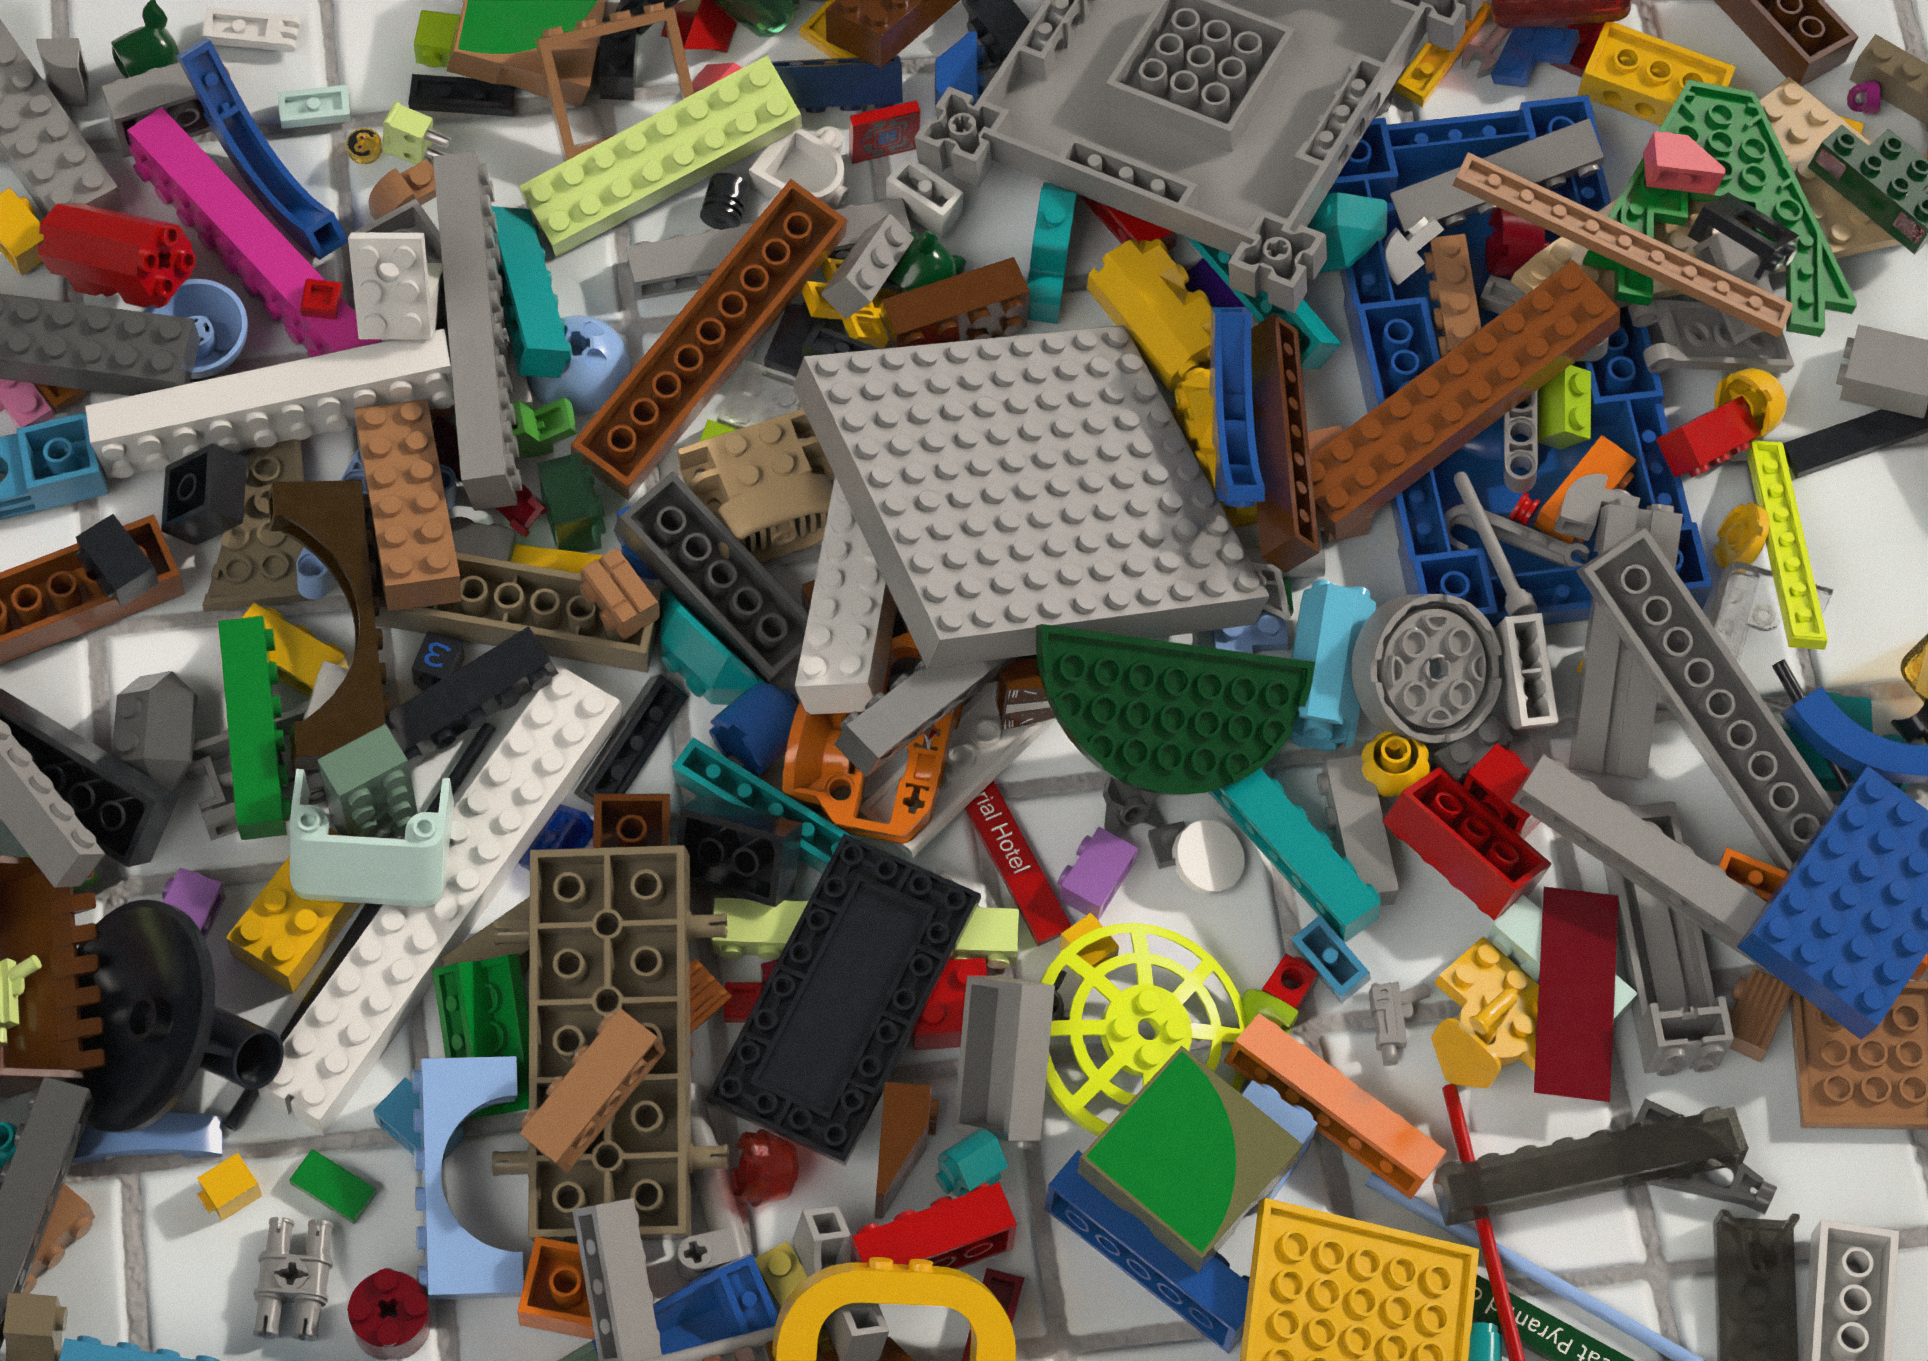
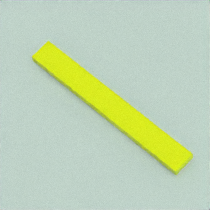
[1745,440,1828,650]

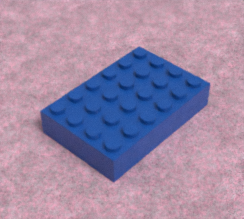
[1737,766,1928,1040]

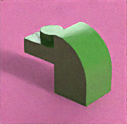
[512,397,578,458]

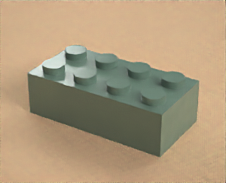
[317,724,418,838]

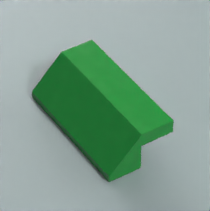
[432,953,529,1120]

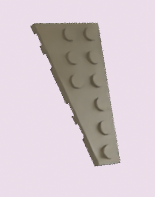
[202,439,315,612]

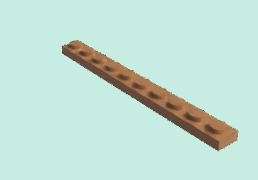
[1452,152,1794,338]

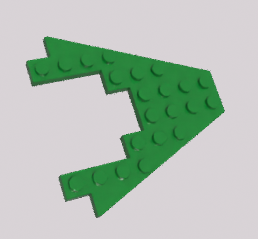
[1582,80,1857,337]

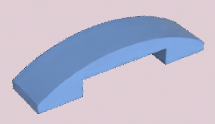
[72,1112,223,1163]

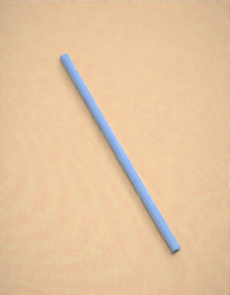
[1365,1172,1705,1361]

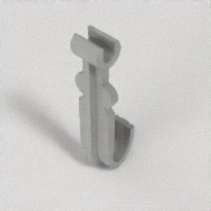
[1443,504,1590,568]

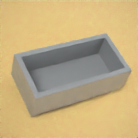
[953,975,1055,1141]

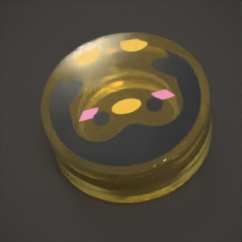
[346,128,382,164]

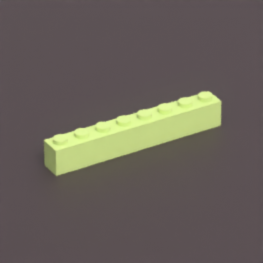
[712,898,1019,969]

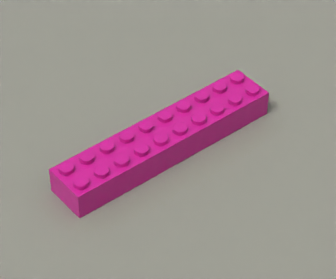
[127,107,382,358]

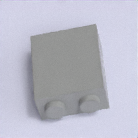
[1836,324,1928,419]

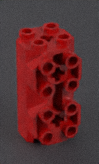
[37,203,196,308]

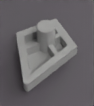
[1252,562,1291,620]

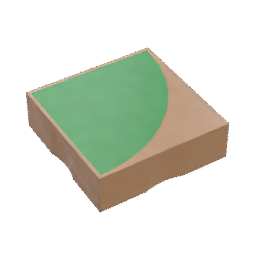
[446,0,606,107]

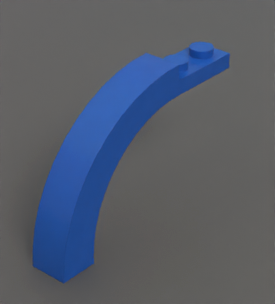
[176,38,348,260]
[1781,686,1928,784]

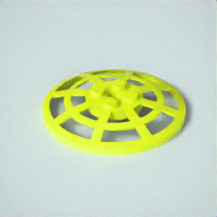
[1039,923,1248,1137]

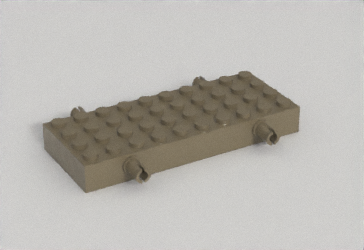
[492,845,729,1242]

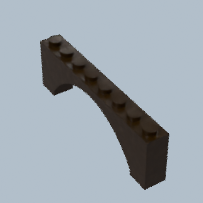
[268,480,393,771]

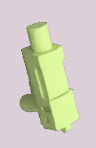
[0,955,42,1047]

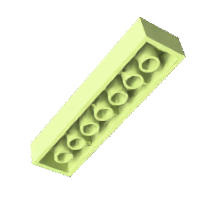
[519,55,802,258]

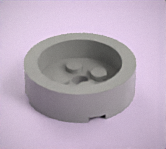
[1351,594,1502,743]

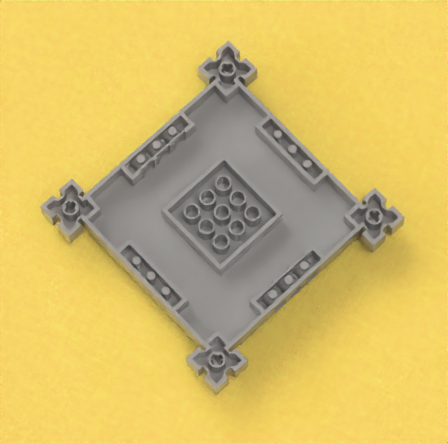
[914,0,1484,313]

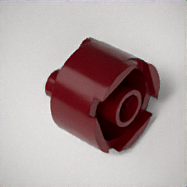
[1485,206,1550,278]
[347,1268,431,1360]

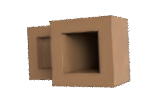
[368,159,436,220]

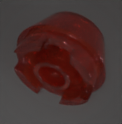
[732,1129,799,1207]

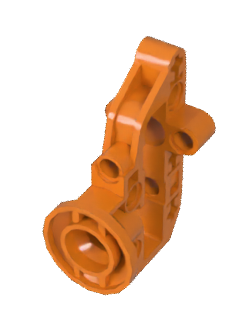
[782,632,963,844]

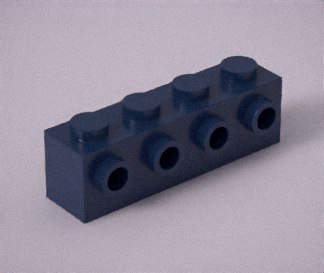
[771,55,903,113]

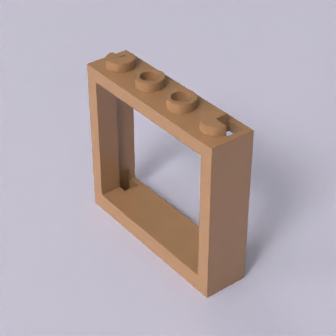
[534,2,694,162]

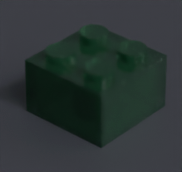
[537,452,606,553]

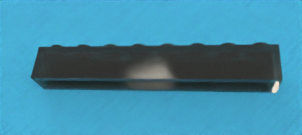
[1432,1106,1749,1227]

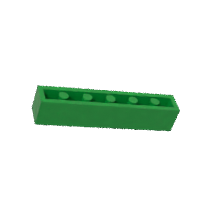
[218,616,291,841]

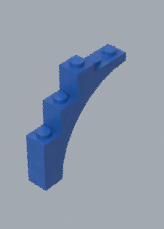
[1209,307,1265,507]

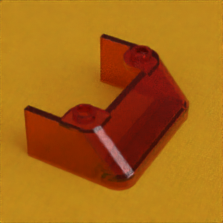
[1492,0,1631,29]

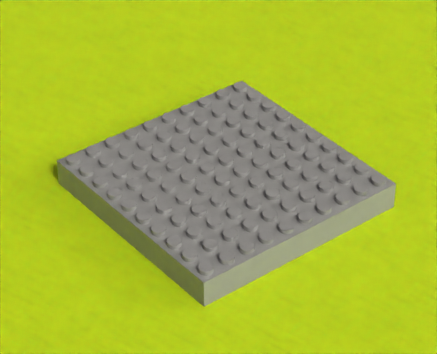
[793,325,1270,669]

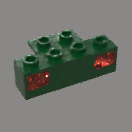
[1808,124,1928,255]

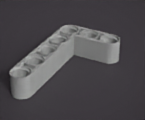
[1504,337,1609,493]

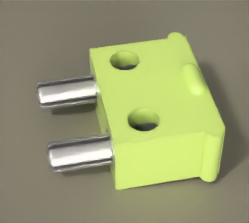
[383,102,451,165]

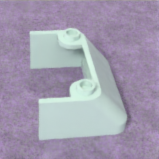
[290,769,454,907]

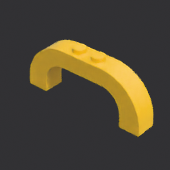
[772,1257,1016,1361]

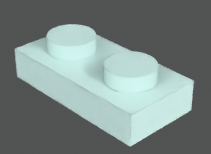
[277,85,351,129]

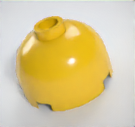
[1714,368,1787,440]

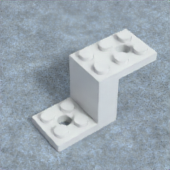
[348,232,449,342]

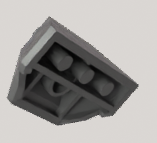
[112,671,198,792]

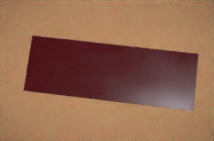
[1534,886,1619,1102]

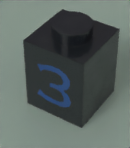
[411,631,465,691]

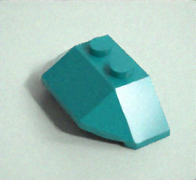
[1307,192,1387,274]
[660,589,766,705]

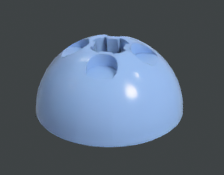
[144,279,248,379]
[526,315,631,415]

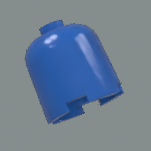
[709,683,799,777]

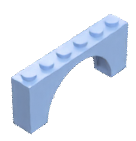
[412,1056,524,1300]

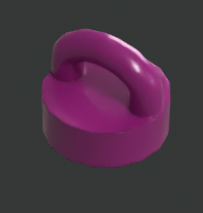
[1847,80,1880,115]

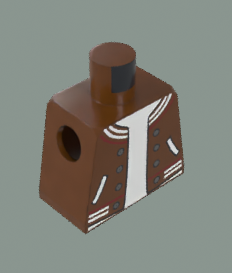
[995,658,1055,730]

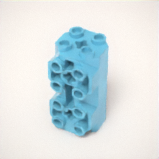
[1289,580,1376,752]

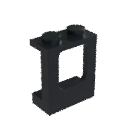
[1687,192,1800,280]

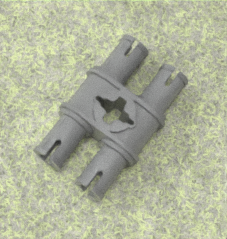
[253,1217,334,1341]

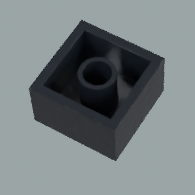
[161,443,247,546]

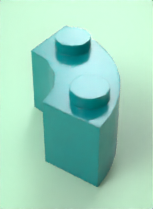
[935,1128,1009,1197]

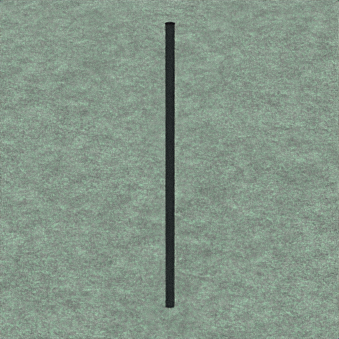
[223,722,496,1131]

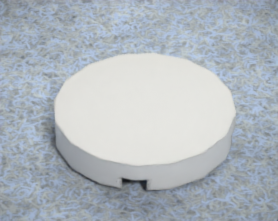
[1172,819,1245,894]

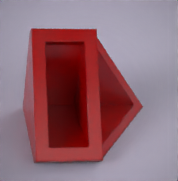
[661,0,737,53]

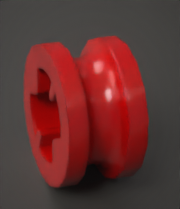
[1509,492,1541,527]

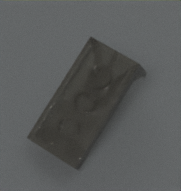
[1713,1209,1800,1361]

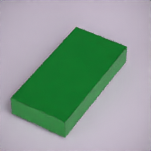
[289,1149,377,1224]

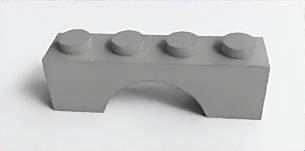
[793,1205,889,1361]

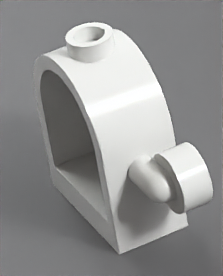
[749,126,850,219]

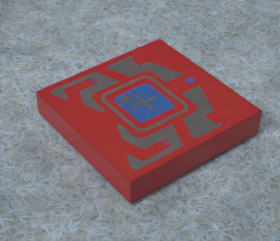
[849,101,921,164]

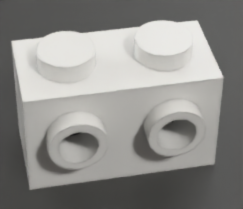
[886,156,964,238]

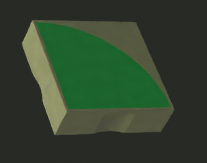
[1077,1045,1303,1273]

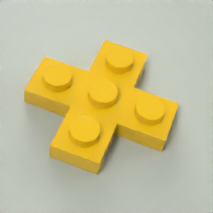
[801,258,899,349]

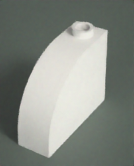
[1494,613,1558,730]

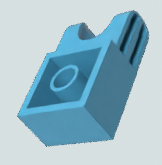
[0,412,109,520]

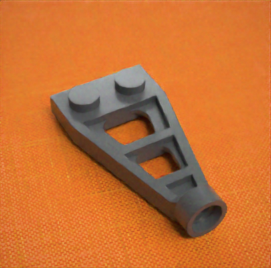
[1613,1098,1777,1215]

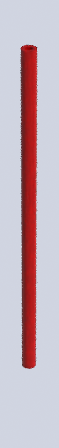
[1442,1084,1526,1361]

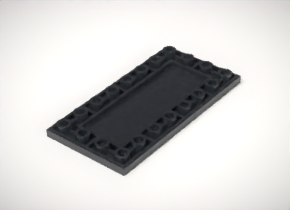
[706,834,981,1166]

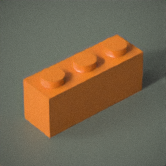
[1534,435,1637,545]

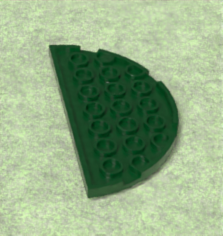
[1036,624,1315,795]

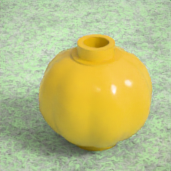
[1361,731,1430,798]

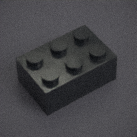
[676,795,803,907]

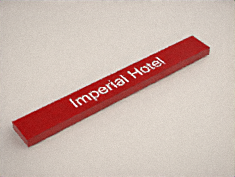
[926,730,1071,947]

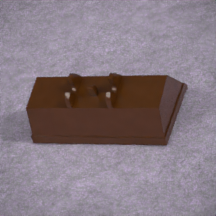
[0,855,106,1098]

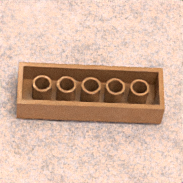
[354,399,461,612]

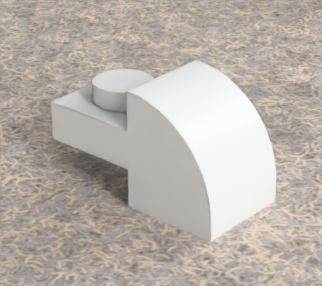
[1383,216,1444,285]

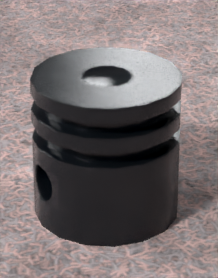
[700,173,750,230]

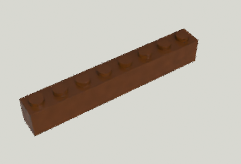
[1251,314,1320,573]

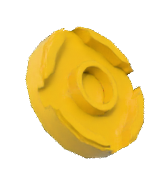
[1713,502,1770,573]

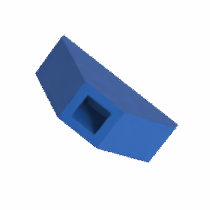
[935,31,984,106]

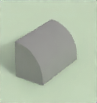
[36,38,89,107]

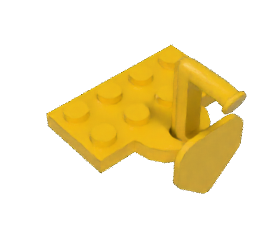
[1431,937,1539,1088]

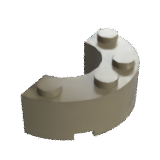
[3,1292,68,1361]

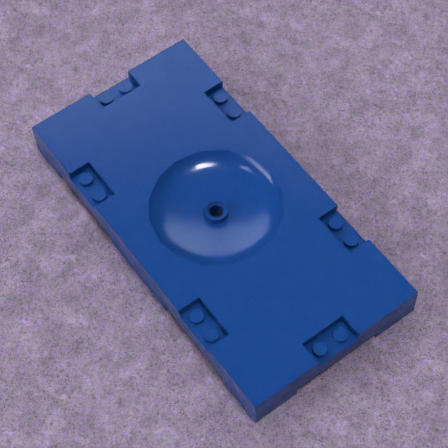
[1327,95,1713,629]

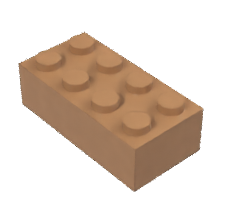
[519,1008,667,1173]

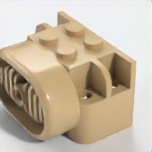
[678,409,835,564]

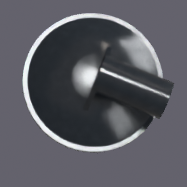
[66,899,284,1133]

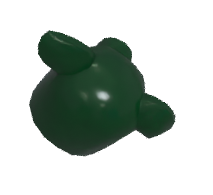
[111,0,180,78]
[886,231,966,292]

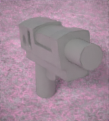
[1368,981,1430,1066]

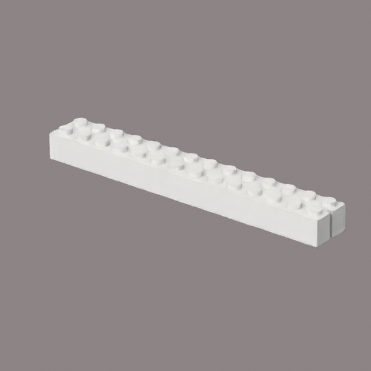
[258,665,622,1136]

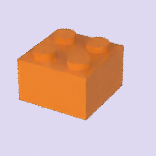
[517,1236,595,1340]

